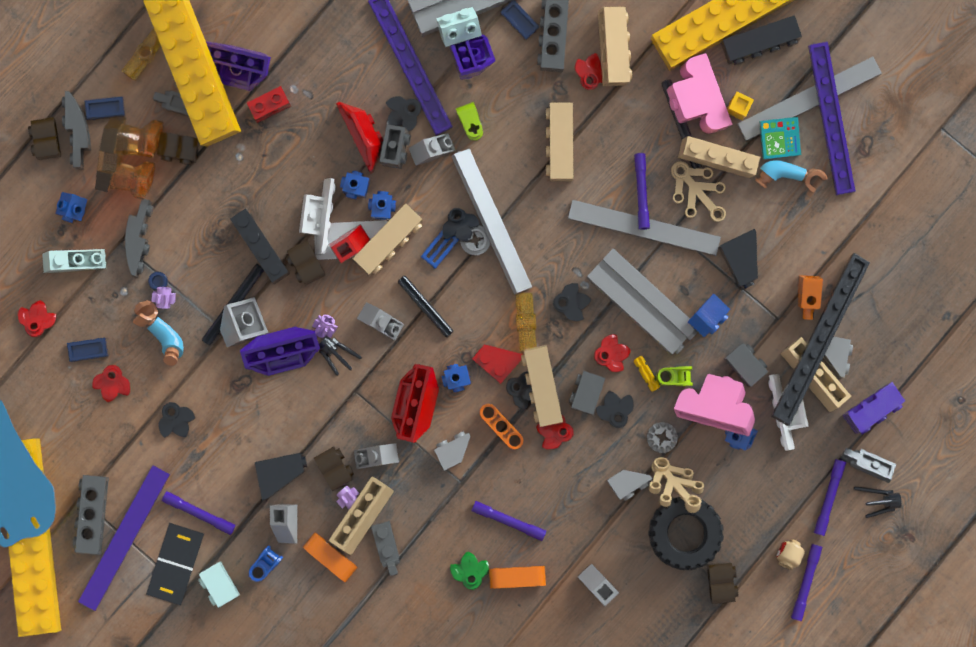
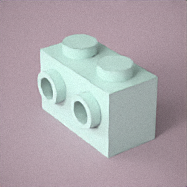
[436,7,482,47]
[198,562,240,608]

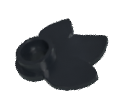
[386,96,421,132]
[442,208,480,242]
[553,283,591,321]
[506,371,533,409]
[596,391,634,428]
[159,402,195,438]

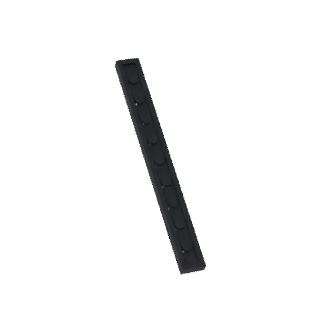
[771,253,870,426]

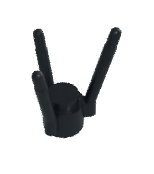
[319,336,362,376]
[853,486,902,518]

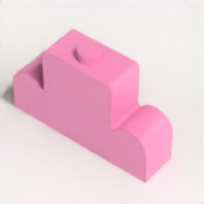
[667,53,732,134]
[674,374,755,436]

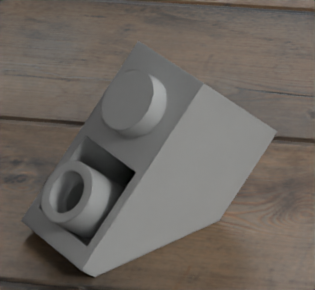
[408,133,456,166]
[357,302,404,340]
[824,337,853,378]
[434,431,470,471]
[354,443,399,469]
[606,470,652,501]
[270,504,297,544]
[578,564,619,606]

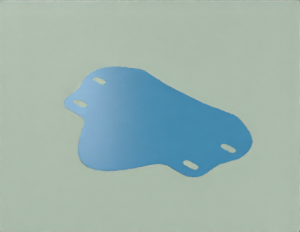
[0,400,56,547]

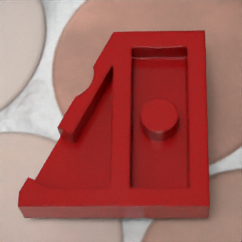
[472,344,523,384]

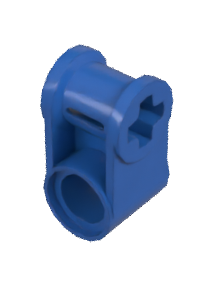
[249,545,284,582]

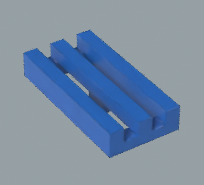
[421,231,459,269]

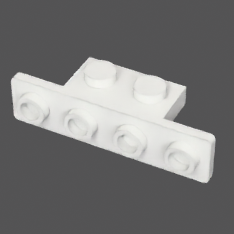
[299,178,336,255]
[768,374,809,451]

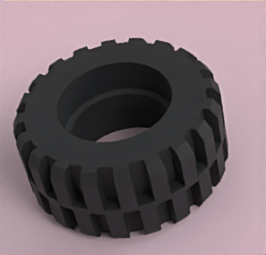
[648,497,724,570]

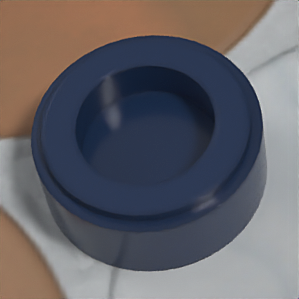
[148,272,168,291]

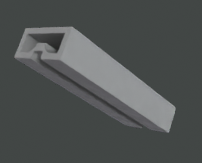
[408,0,513,37]
[586,248,697,355]

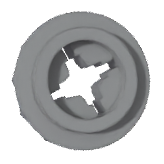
[460,225,490,255]
[647,422,678,453]

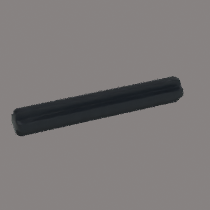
[398,275,453,337]

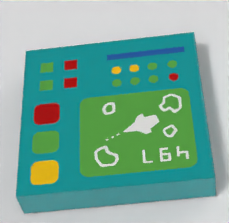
[759,117,801,159]

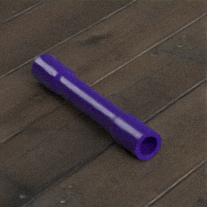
[634,153,650,230]
[814,459,846,536]
[162,491,236,535]
[472,501,546,541]
[791,544,823,621]

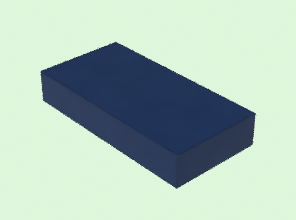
[500,0,540,40]
[84,96,125,120]
[67,337,108,362]

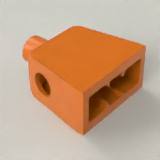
[798,275,823,320]

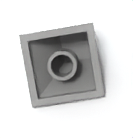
[220,297,268,348]

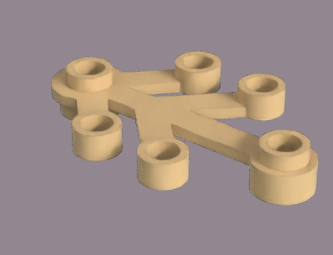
[671,161,726,222]
[649,457,704,513]

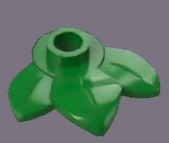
[450,552,489,590]

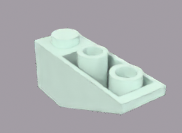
[42,249,106,273]

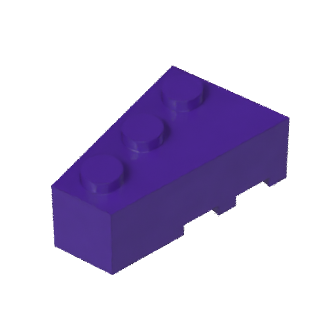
[842,382,905,435]

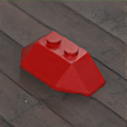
[336,102,384,174]
[391,364,439,443]

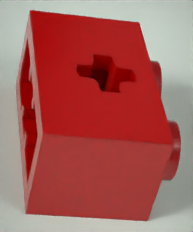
[247,86,291,123]

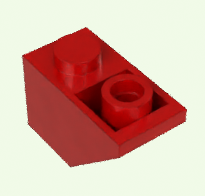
[328,224,370,263]

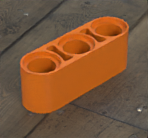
[480,404,523,450]
[303,532,358,583]
[489,566,546,588]

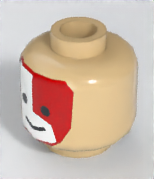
[776,539,805,570]

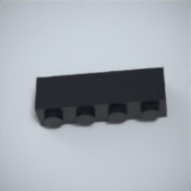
[721,15,802,65]
[230,208,290,284]

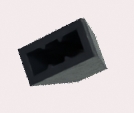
[718,229,758,289]
[254,453,308,500]

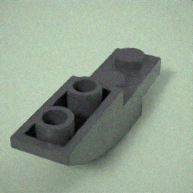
[62,91,91,170]
[125,198,153,278]

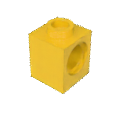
[727,92,754,120]

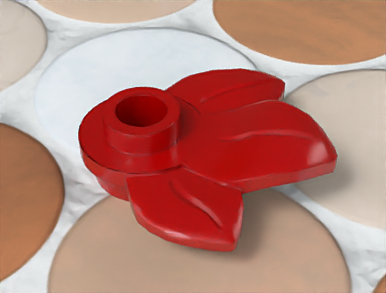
[575,53,603,90]
[18,300,56,337]
[594,334,631,372]
[92,365,130,403]
[536,414,574,450]

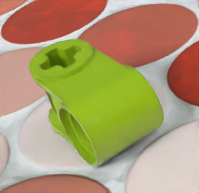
[456,102,483,141]
[655,366,693,386]

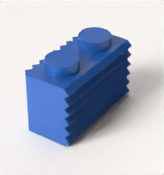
[688,294,730,337]

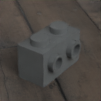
[379,125,411,169]
[724,343,768,388]
[569,371,605,415]

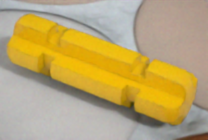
[634,356,660,392]

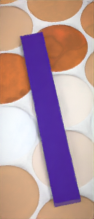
[368,0,453,136]
[808,42,856,195]
[78,465,170,611]

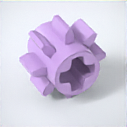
[151,287,176,309]
[312,315,338,338]
[336,486,360,510]

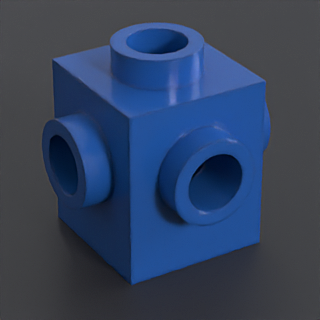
[340,171,370,200]
[368,191,396,220]
[55,192,88,223]
[441,364,471,393]
[725,428,758,450]

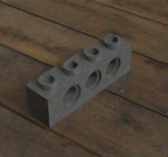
[537,0,569,72]
[73,475,109,555]

